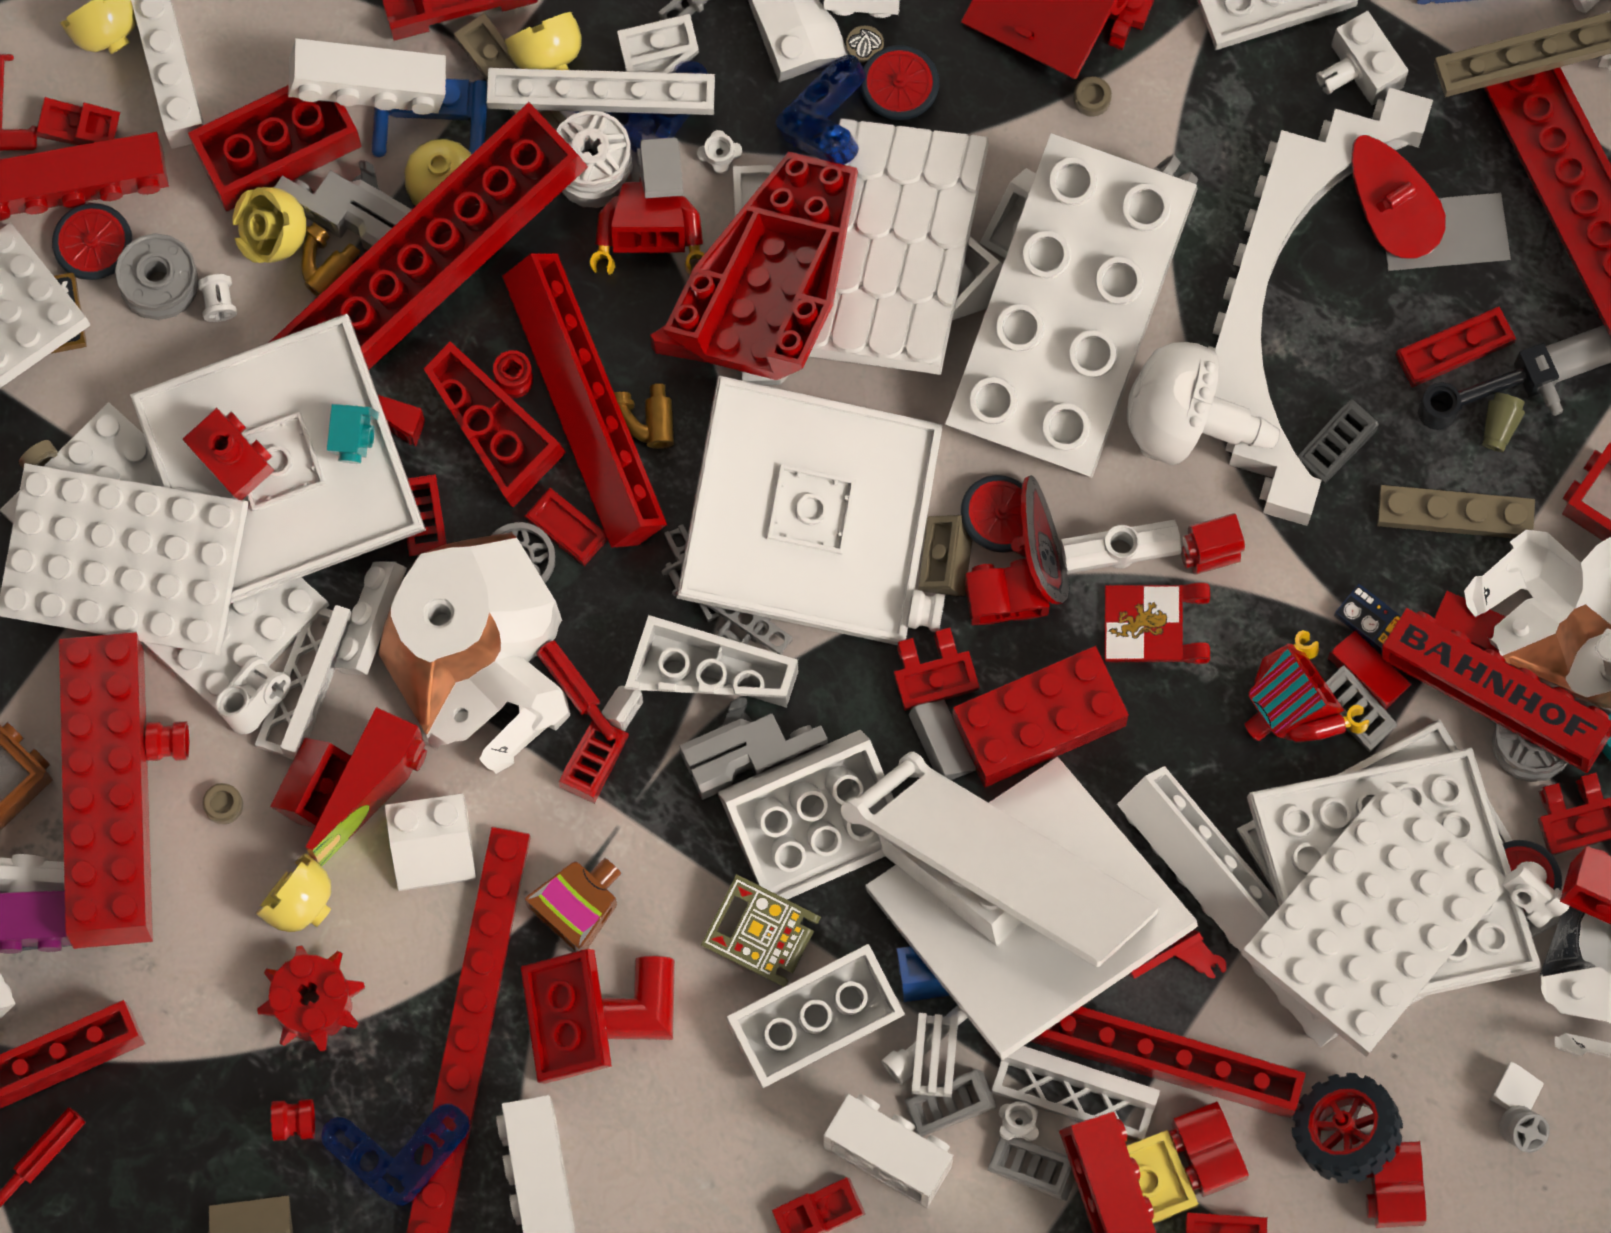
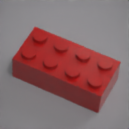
[188,85,362,212]
[952,646,1129,788]

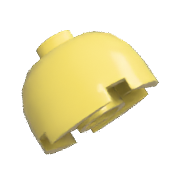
[60,0,137,54]
[505,12,581,70]
[404,139,472,206]
[232,187,306,263]
[256,853,332,932]

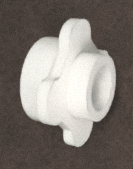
[697,130,742,174]
[999,1102,1039,1141]

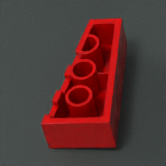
[424,341,566,507]

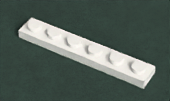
[487,68,715,115]

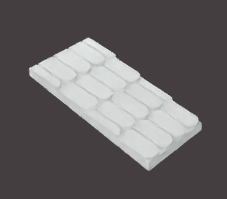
[809,119,988,375]

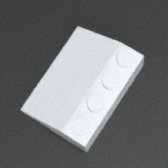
[718,730,894,899]

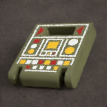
[701,874,821,987]

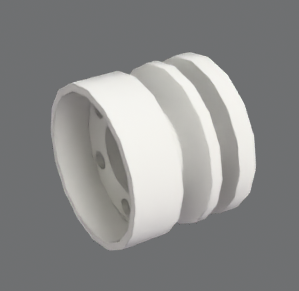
[556,110,633,208]

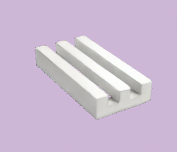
[912,1013,959,1097]

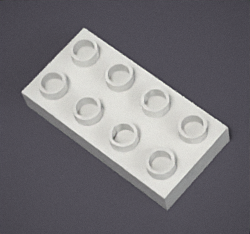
[945,133,1198,478]

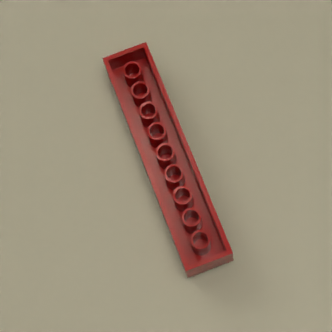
[268,102,588,370]

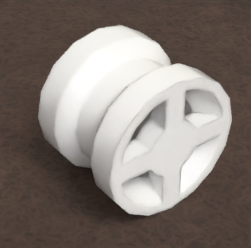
[908,590,945,632]

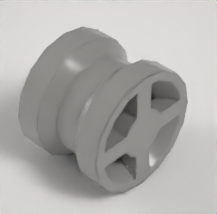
[1499,1105,1550,1153]

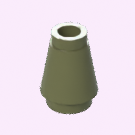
[1482,393,1525,452]

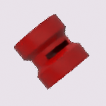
[493,350,533,398]
[145,721,190,761]
[271,1099,315,1141]

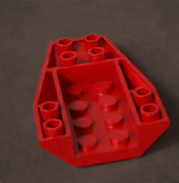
[663,152,858,380]

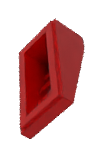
[378,395,425,447]
[407,474,447,557]
[558,720,629,804]

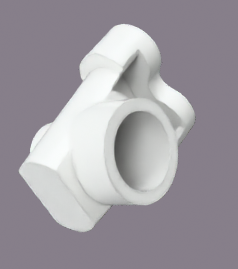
[1502,862,1570,928]

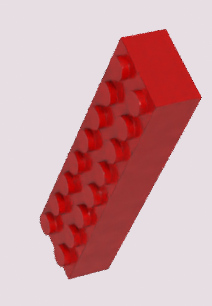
[59,632,153,949]

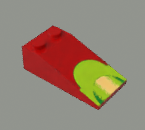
[306,707,427,866]

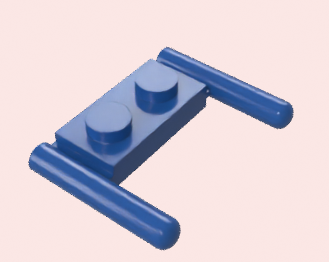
[371,79,488,157]

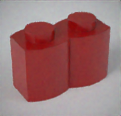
[1181,513,1245,575]
[964,559,1050,625]
[1168,1101,1249,1198]
[1366,1141,1427,1228]

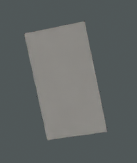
[1386,193,1511,271]

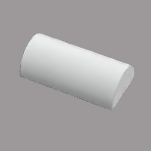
[726,944,905,1088]

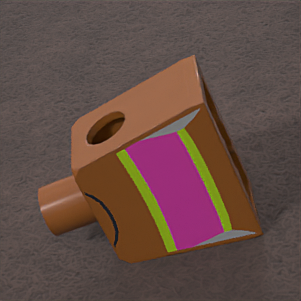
[525,858,621,952]

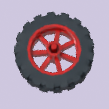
[1292,1073,1403,1183]

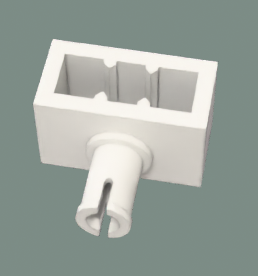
[1316,11,1409,105]

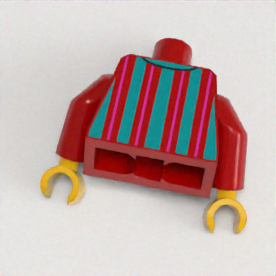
[1245,630,1369,742]

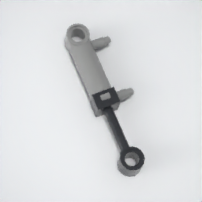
[1418,325,1611,430]

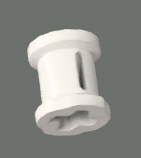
[197,274,237,322]

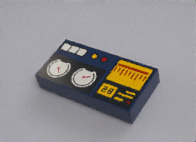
[1334,584,1401,653]

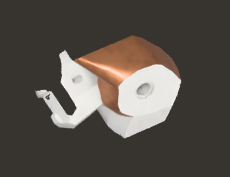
[1464,530,1611,709]
[378,532,570,774]

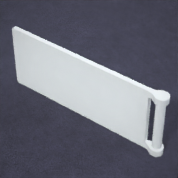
[841,752,1159,967]

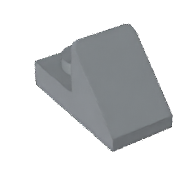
[637,138,683,198]

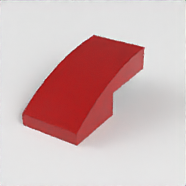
[35,97,121,145]
[772,1177,866,1233]

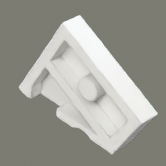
[617,14,699,73]

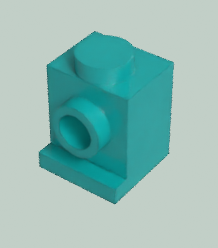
[327,404,379,464]

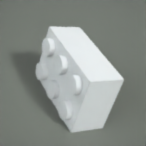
[824,1094,953,1208]

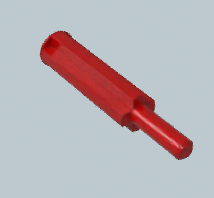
[537,641,617,740]
[0,1107,86,1208]

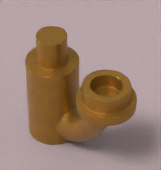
[301,222,360,297]
[614,384,674,448]

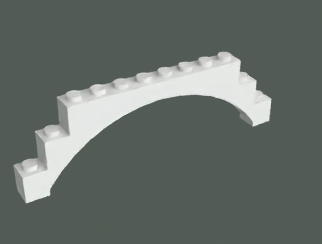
[1208,88,1433,526]

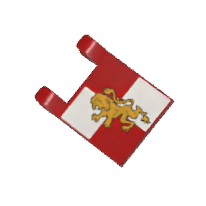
[1105,583,1210,664]

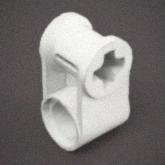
[215,657,291,734]

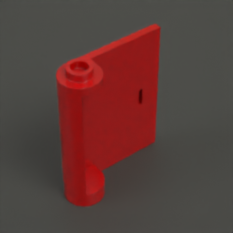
[961,0,1129,80]

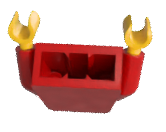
[590,176,705,275]

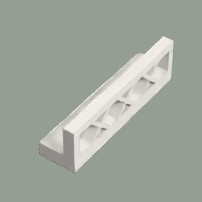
[255,605,352,760]
[992,1046,1160,1141]

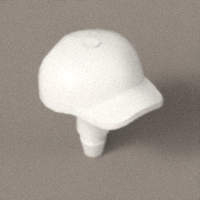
[1127,342,1280,465]

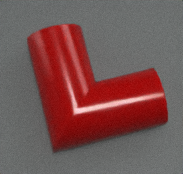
[602,956,675,1040]

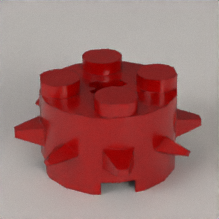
[257,945,365,1052]

